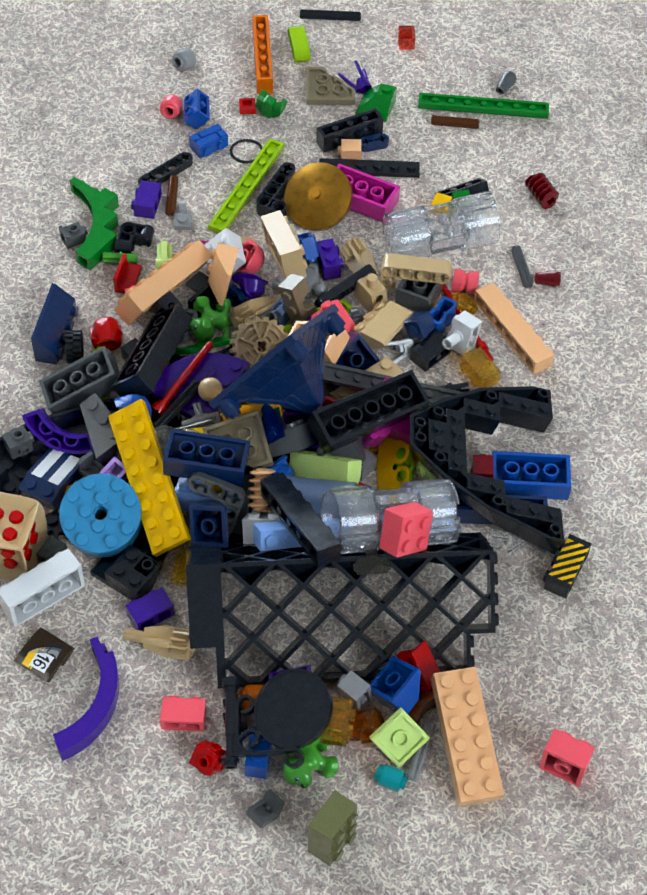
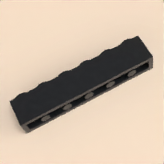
[260,472,343,567]

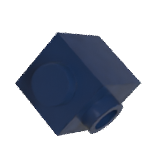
[403,311,436,340]

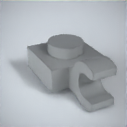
[174,201,192,230]

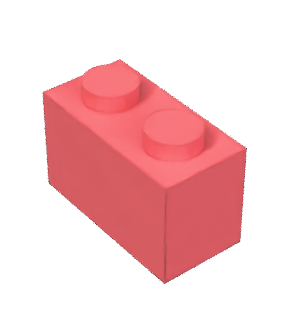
[160,696,207,732]

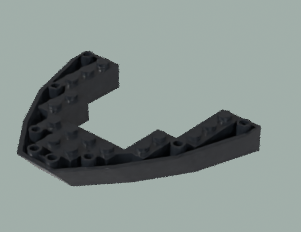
[410,386,564,554]

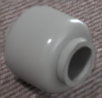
[172,48,196,71]

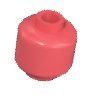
[160,94,183,119]

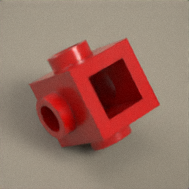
[189,740,226,776]

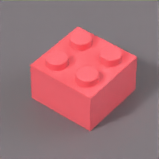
[379,502,433,557]
[539,728,595,787]

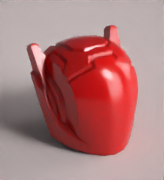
[89,317,123,351]

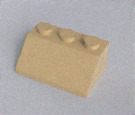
[354,300,414,350]

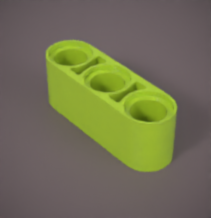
[288,25,310,62]

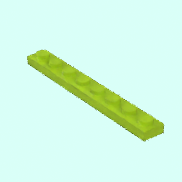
[208,138,285,233]

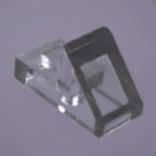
[487,529,528,562]

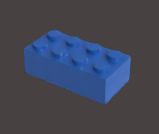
[492,451,571,500]

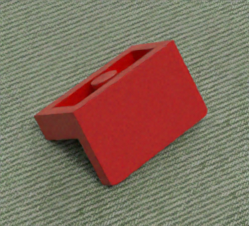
[113,254,142,294]
[396,641,441,691]

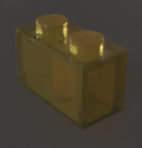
[460,346,501,388]
[320,696,356,747]

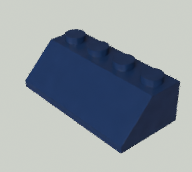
[31,283,79,365]
[163,429,250,487]

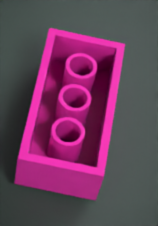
[337,163,400,223]

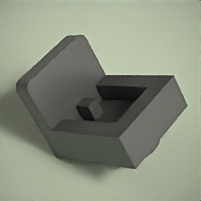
[77,451,104,477]
[246,789,285,828]

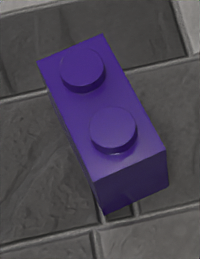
[131,181,162,219]
[125,587,175,631]

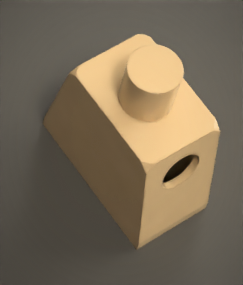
[354,273,387,312]

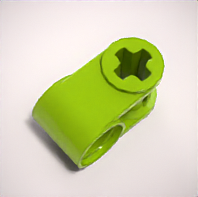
[393,447,414,483]

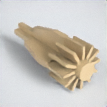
[339,237,379,275]
[229,294,281,329]
[123,625,196,661]

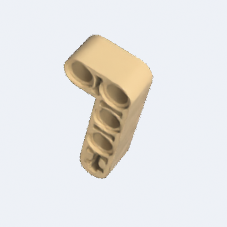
[380,253,452,290]

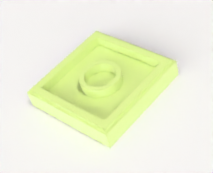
[369,707,430,768]

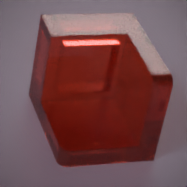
[398,25,415,50]

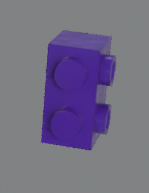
[316,239,344,281]

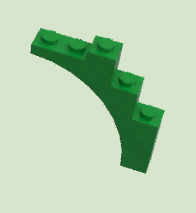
[70,177,119,271]

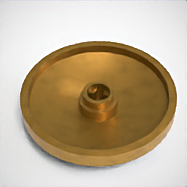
[284,163,353,231]

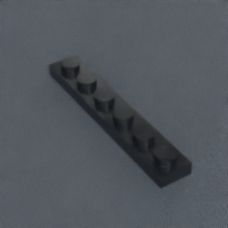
[319,158,420,178]

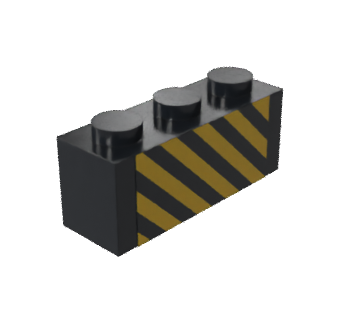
[543,534,592,599]

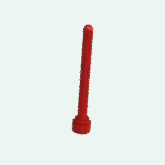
[151,341,214,416]

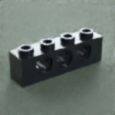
[316,108,384,153]

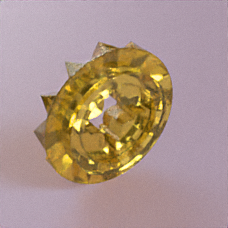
[451,292,478,315]

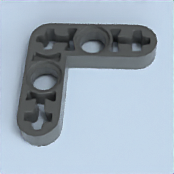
[188,471,246,538]

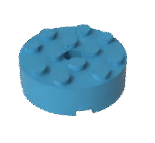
[59,474,142,558]

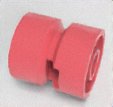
[451,269,480,295]

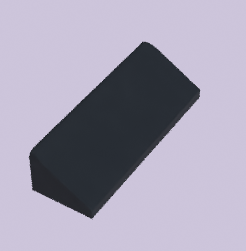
[435,178,489,198]

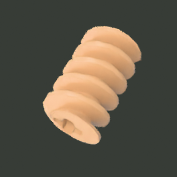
[247,468,276,512]

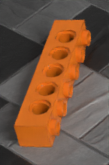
[252,15,273,94]

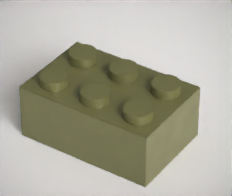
[308,790,358,866]

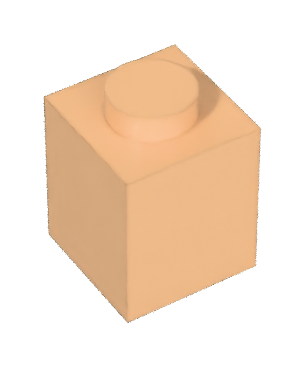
[338,139,361,160]

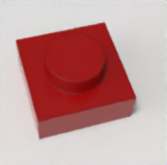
[239,98,256,114]

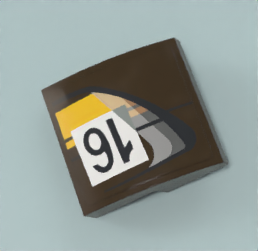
[14,627,75,683]

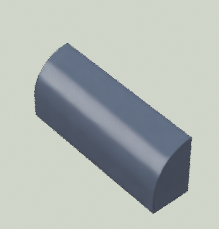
[286,476,357,519]

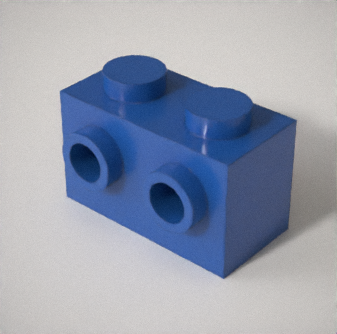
[184,88,210,129]

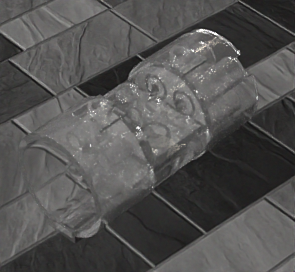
[382,191,500,258]
[321,478,462,554]

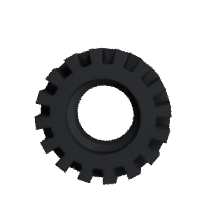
[65,330,84,364]

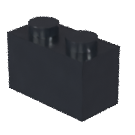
[410,329,451,372]

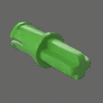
[102,251,138,265]

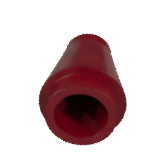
[535,270,561,287]

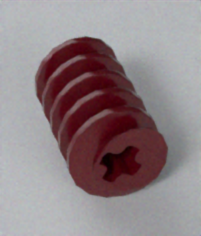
[525,173,559,209]

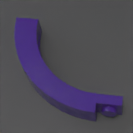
[53,636,119,761]

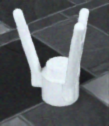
[386,337,414,364]

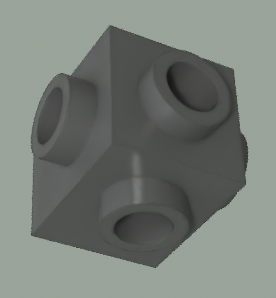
[2,426,35,460]

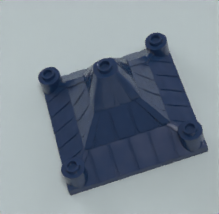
[209,304,346,420]

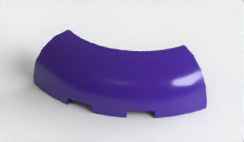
[22,408,94,454]

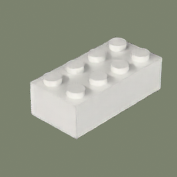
[0,548,85,627]

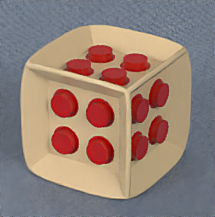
[0,492,47,580]

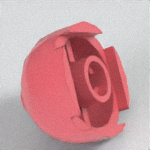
[235,239,265,275]

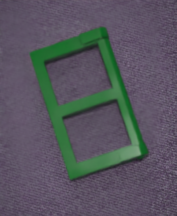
[174,337,234,355]

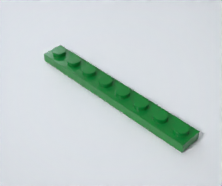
[418,92,549,119]

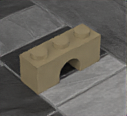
[278,273,317,327]

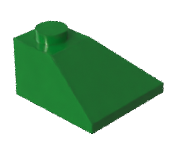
[355,83,397,122]

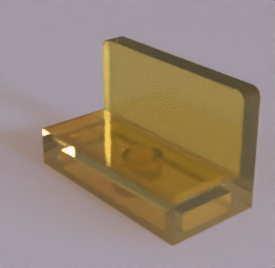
[170,547,187,587]

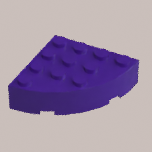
[151,353,250,419]

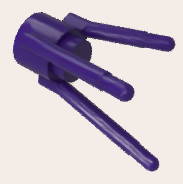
[338,60,372,94]

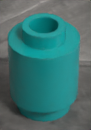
[374,764,408,792]

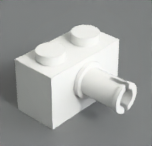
[442,311,482,357]

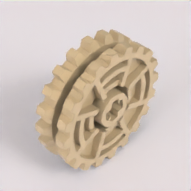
[229,316,288,368]

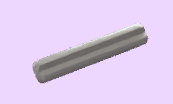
[407,721,435,782]

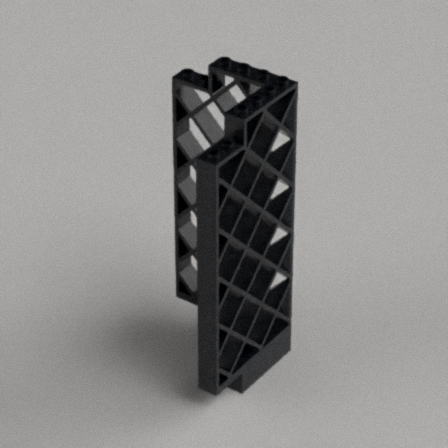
[186,529,499,688]

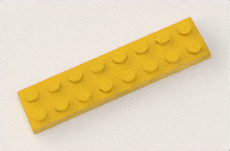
[108,399,191,557]

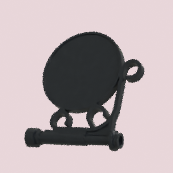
[222,669,333,769]

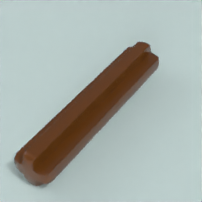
[431,115,480,129]
[165,175,178,216]

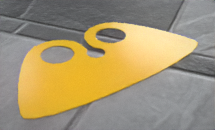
[377,437,410,491]

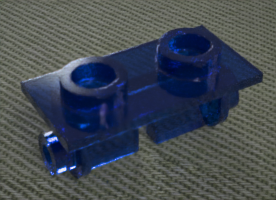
[261,404,286,445]

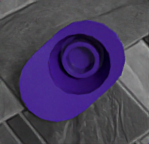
[231,273,268,299]

